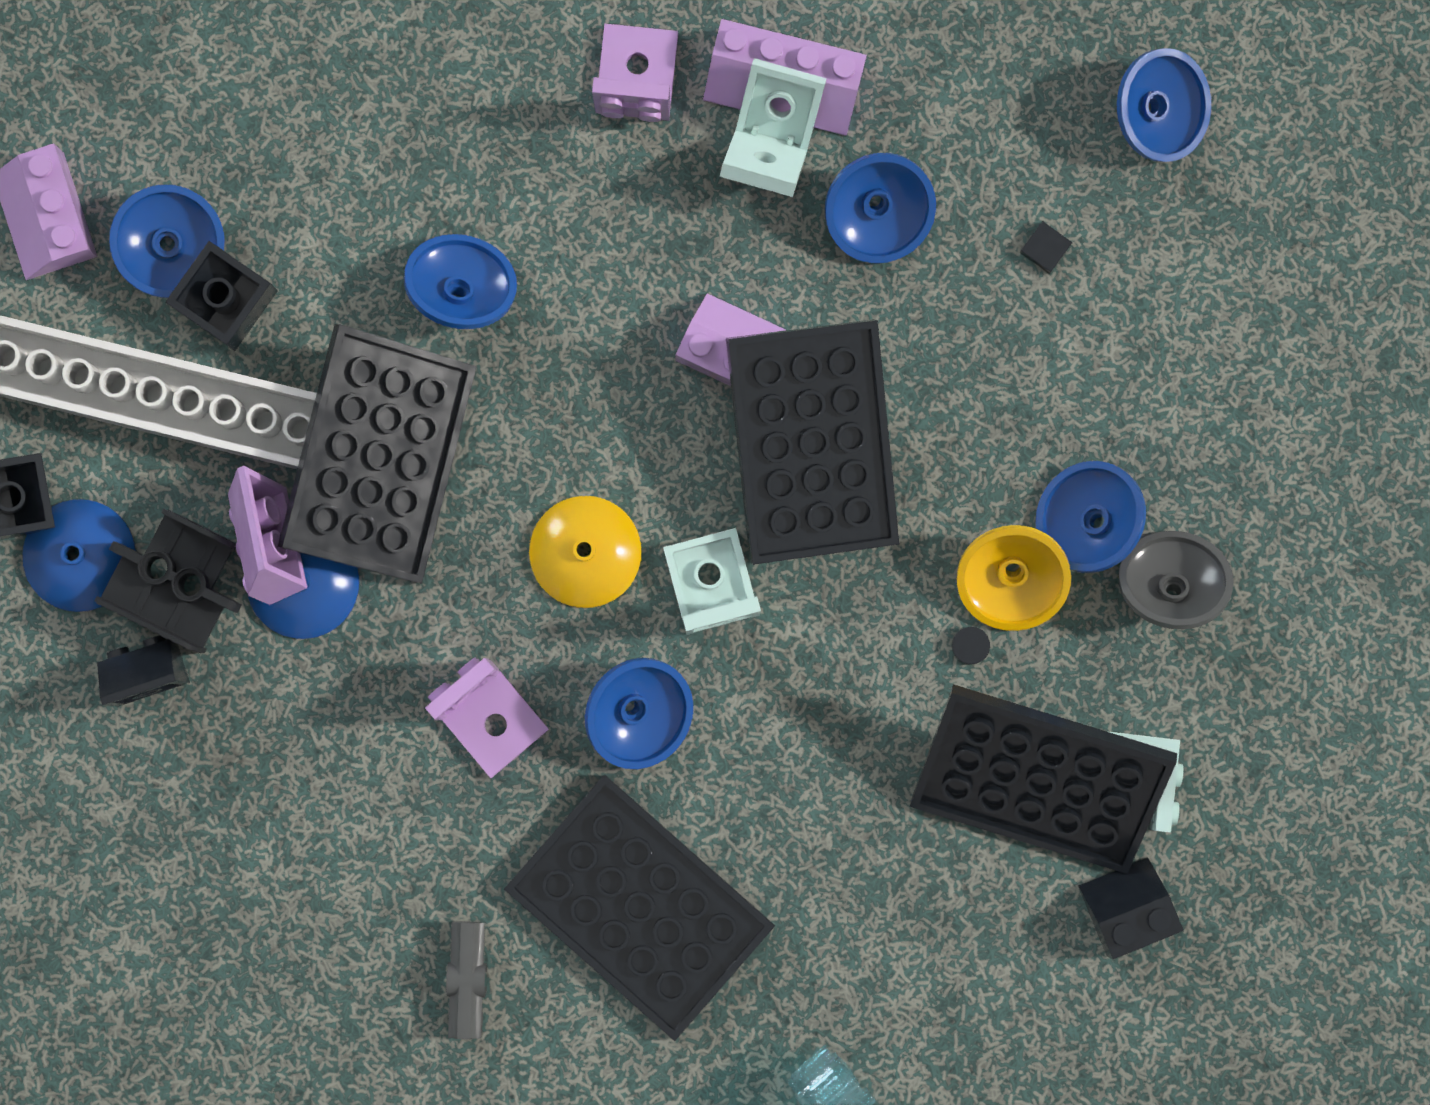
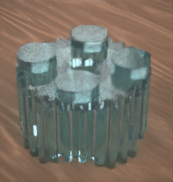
[787,1045,876,1105]

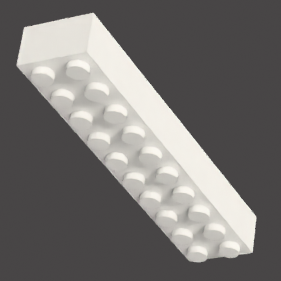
[0,316,317,469]

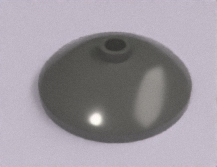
[1118,531,1234,629]

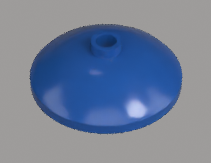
[1117,48,1211,162]
[824,153,936,263]
[109,184,225,298]
[404,234,517,329]
[1036,461,1146,573]
[22,499,136,612]
[247,553,359,639]
[585,658,693,769]

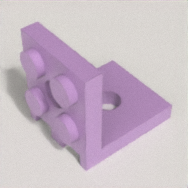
[592,24,678,122]
[425,658,549,778]

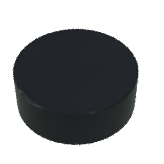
[951,627,990,665]

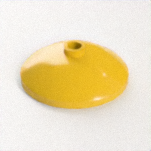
[529,496,642,608]
[957,525,1071,631]

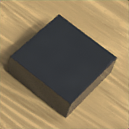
[1020,221,1073,274]

